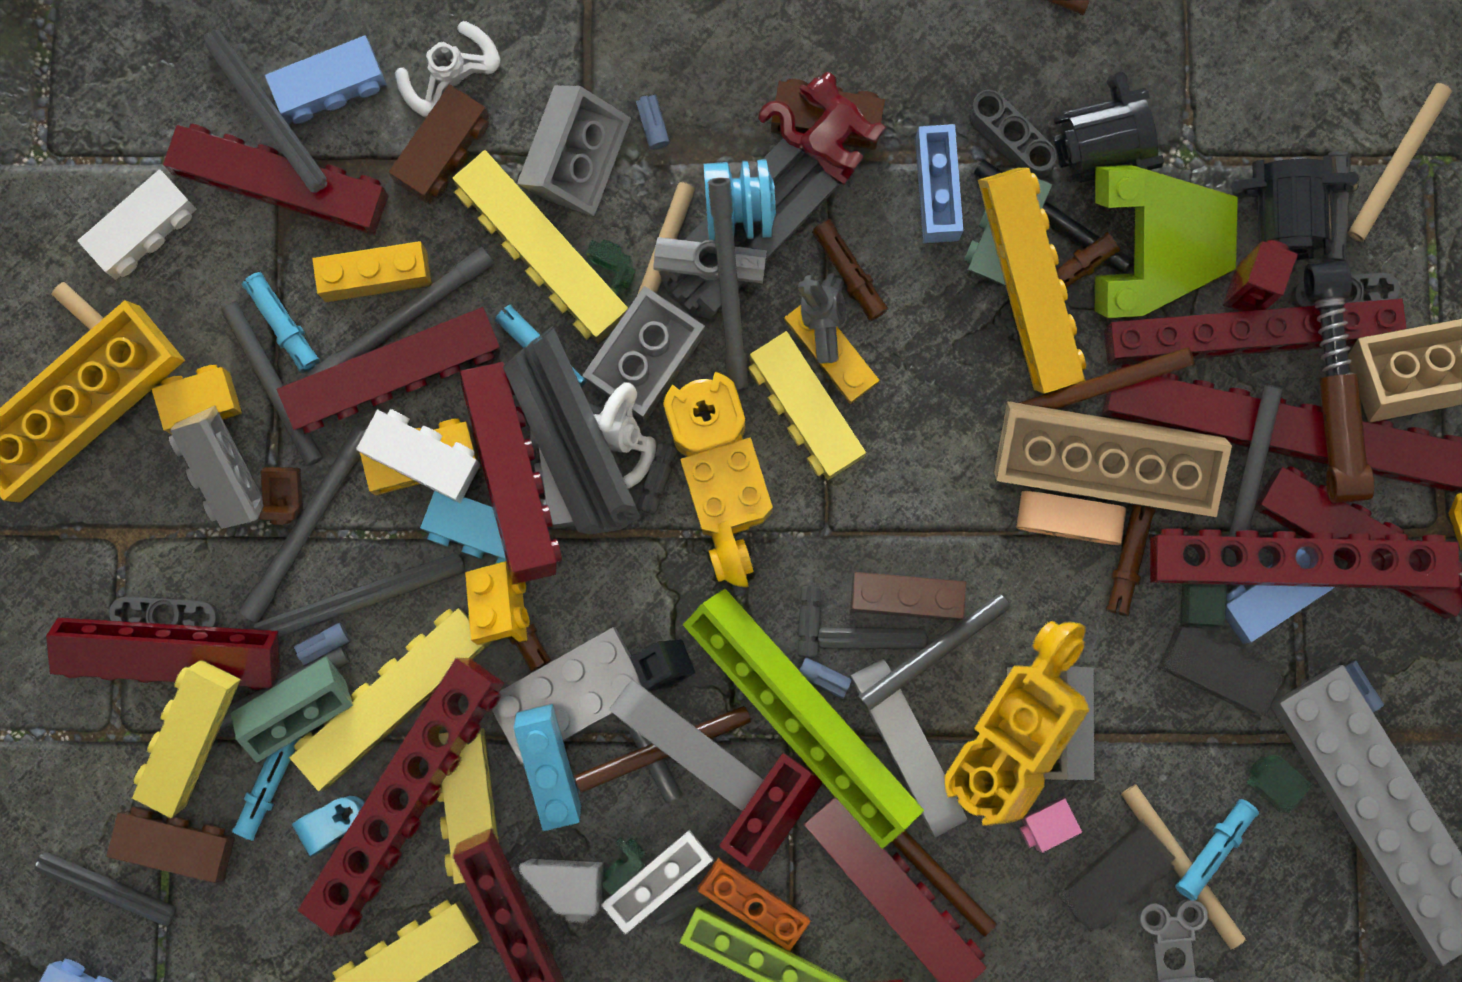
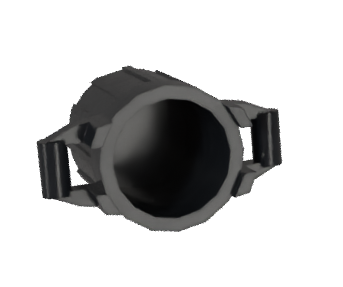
[1053,72,1164,183]
[1231,156,1359,260]

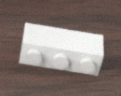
[77,169,197,280]
[356,409,481,503]
[601,830,713,934]

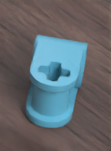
[292,796,365,857]

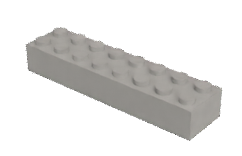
[1269,665,1462,965]

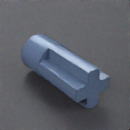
[636,95,670,150]
[294,622,350,665]
[799,657,852,699]
[1344,660,1384,712]

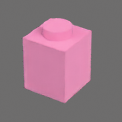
[1019,798,1082,852]

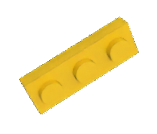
[784,305,880,404]

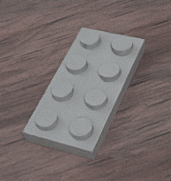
[492,627,651,764]

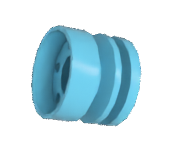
[704,159,776,241]

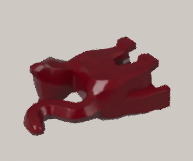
[758,72,886,185]

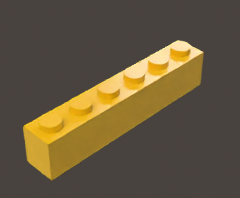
[978,167,1086,394]

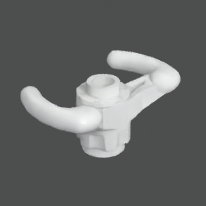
[395,21,501,118]
[594,383,657,488]

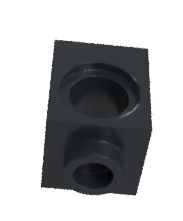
[630,639,696,691]

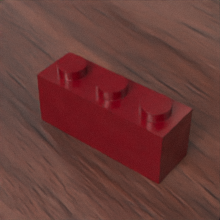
[1223,240,1298,312]
[719,753,823,873]

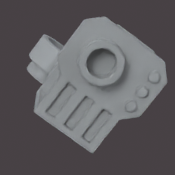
[1138,899,1214,982]

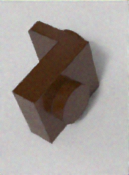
[258,467,303,525]

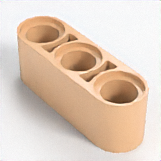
[1016,491,1126,545]

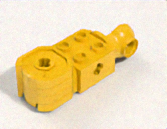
[663,372,773,587]
[945,621,1090,825]

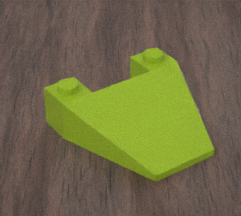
[1095,165,1238,318]

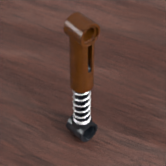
[1304,261,1375,503]

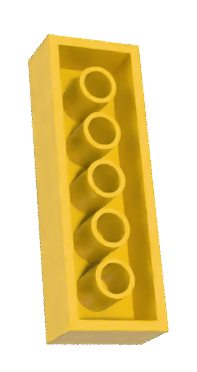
[0,300,185,503]

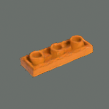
[697,857,811,952]

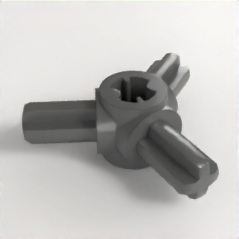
[798,273,846,364]

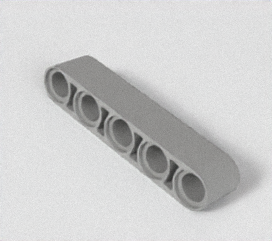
[850,659,967,838]
[609,679,764,811]

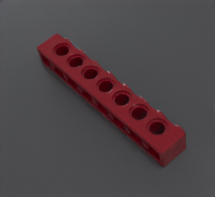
[1104,298,1406,366]
[1150,529,1459,590]
[297,658,504,937]

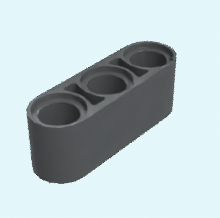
[969,90,1057,180]

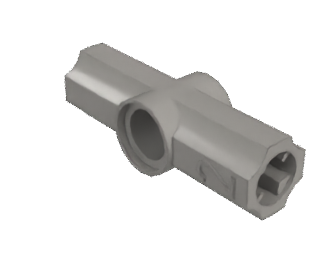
[653,237,767,284]

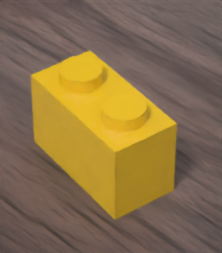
[152,365,242,435]

